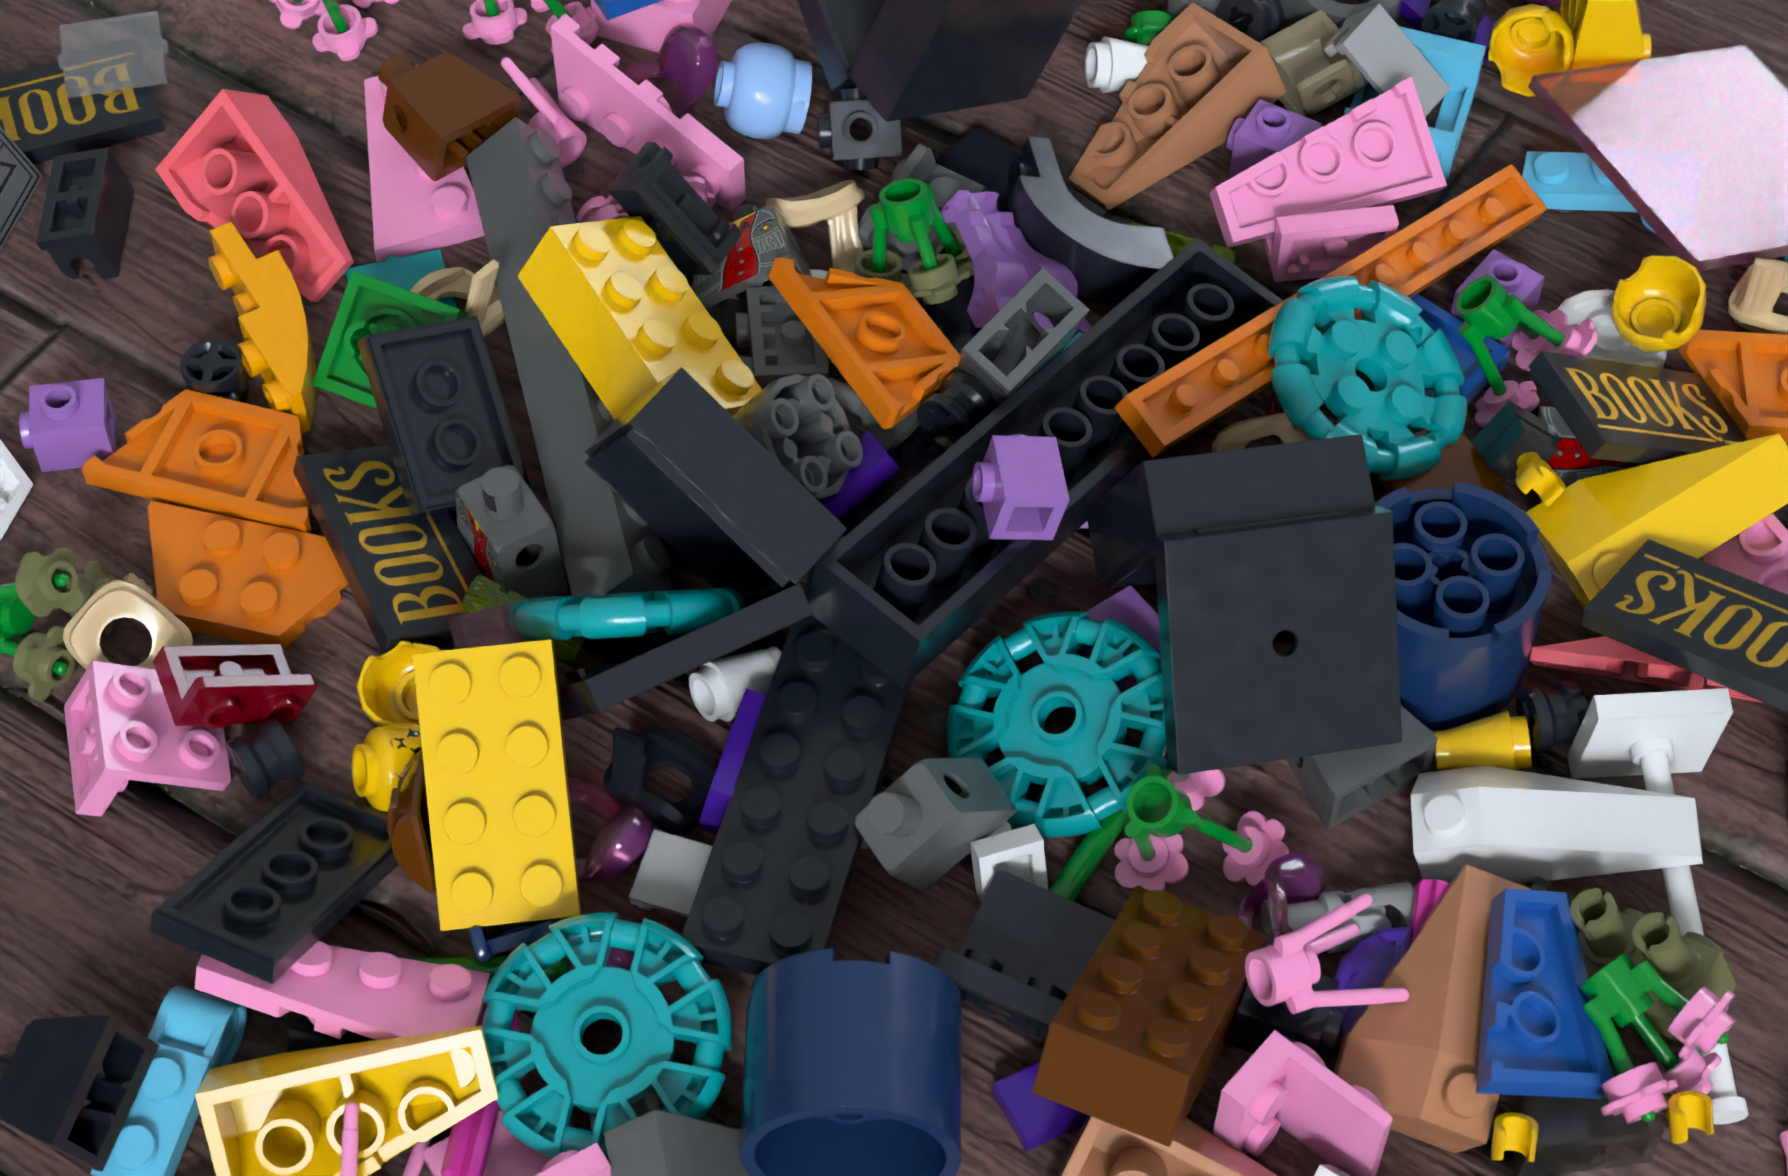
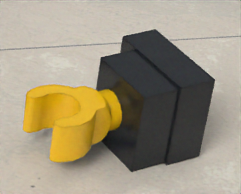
[1472,400,1566,507]

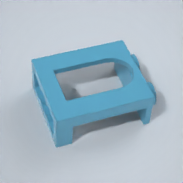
[1344,26,1486,180]

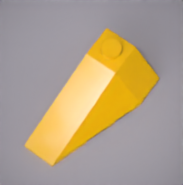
[1525,433,1788,609]
[195,1026,499,1176]

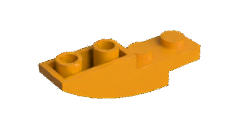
[208,222,317,434]

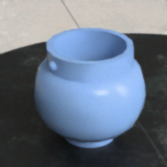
[714,42,812,139]

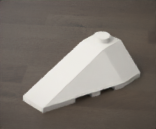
[1411,765,1703,884]

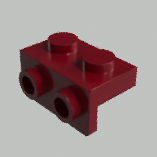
[153,644,318,729]

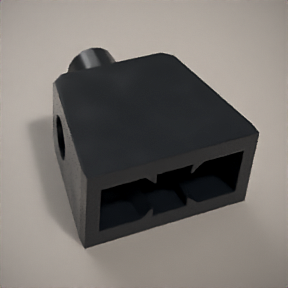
[0,1014,159,1172]

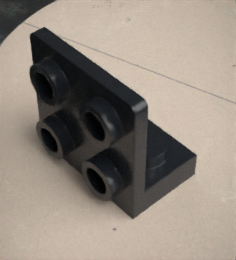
[935,871,1115,1041]

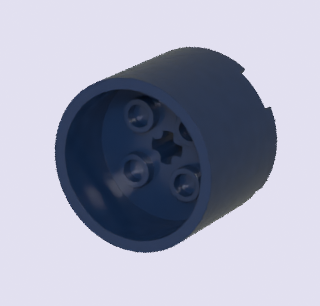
[1375,482,1552,731]
[739,948,962,1176]

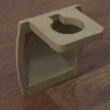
[1259,9,1365,118]

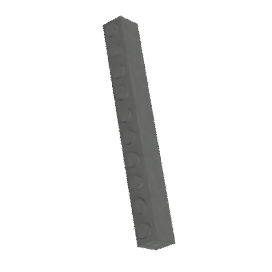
[466,117,674,596]

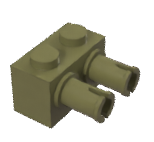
[1570,888,1737,1051]

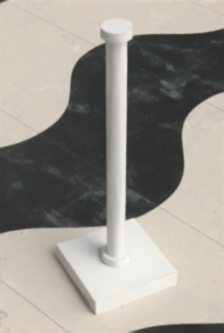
[1567,688,1749,1125]

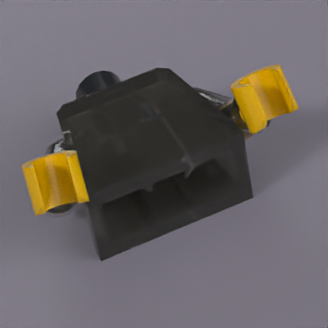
[1489,1045,1714,1176]

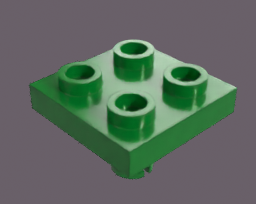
[313,270,468,409]

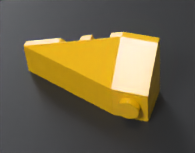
[1558,0,1651,90]

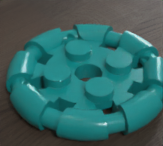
[1268,276,1467,481]
[508,588,748,641]
[946,611,1168,838]
[481,912,733,1164]

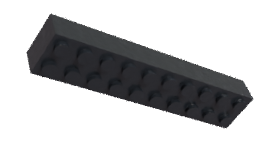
[806,238,1283,688]

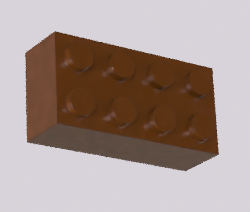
[1032,886,1267,1147]

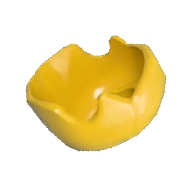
[1488,4,1574,97]
[1611,255,1706,353]
[356,641,442,727]

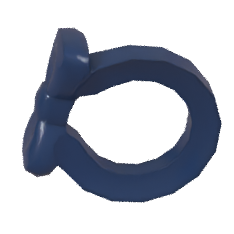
[469,918,562,962]

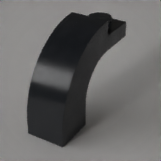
[1003,137,1174,307]

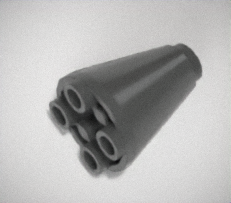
[732,374,863,500]

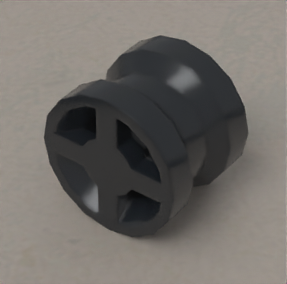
[1215,0,1284,42]
[1421,0,1487,43]
[180,339,249,403]
[917,372,997,450]
[1516,680,1588,754]
[225,718,305,801]

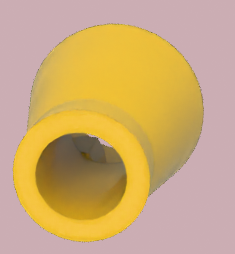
[1433,711,1532,771]

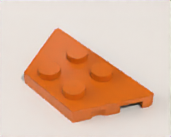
[768,257,960,429]
[1678,330,1788,443]
[82,389,312,533]
[147,501,348,650]

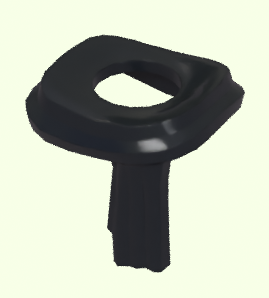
[603,726,718,835]

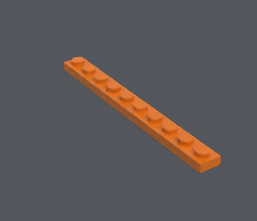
[1115,164,1548,458]

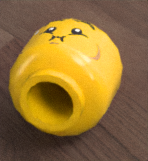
[351,724,422,812]

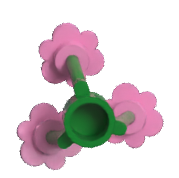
[1456,275,1598,428]
[1114,750,1290,891]

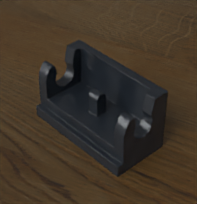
[607,142,742,275]
[36,147,134,279]

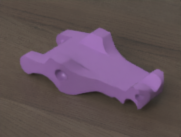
[940,190,1092,340]

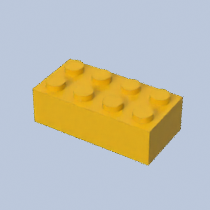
[517,216,762,420]
[412,639,582,931]

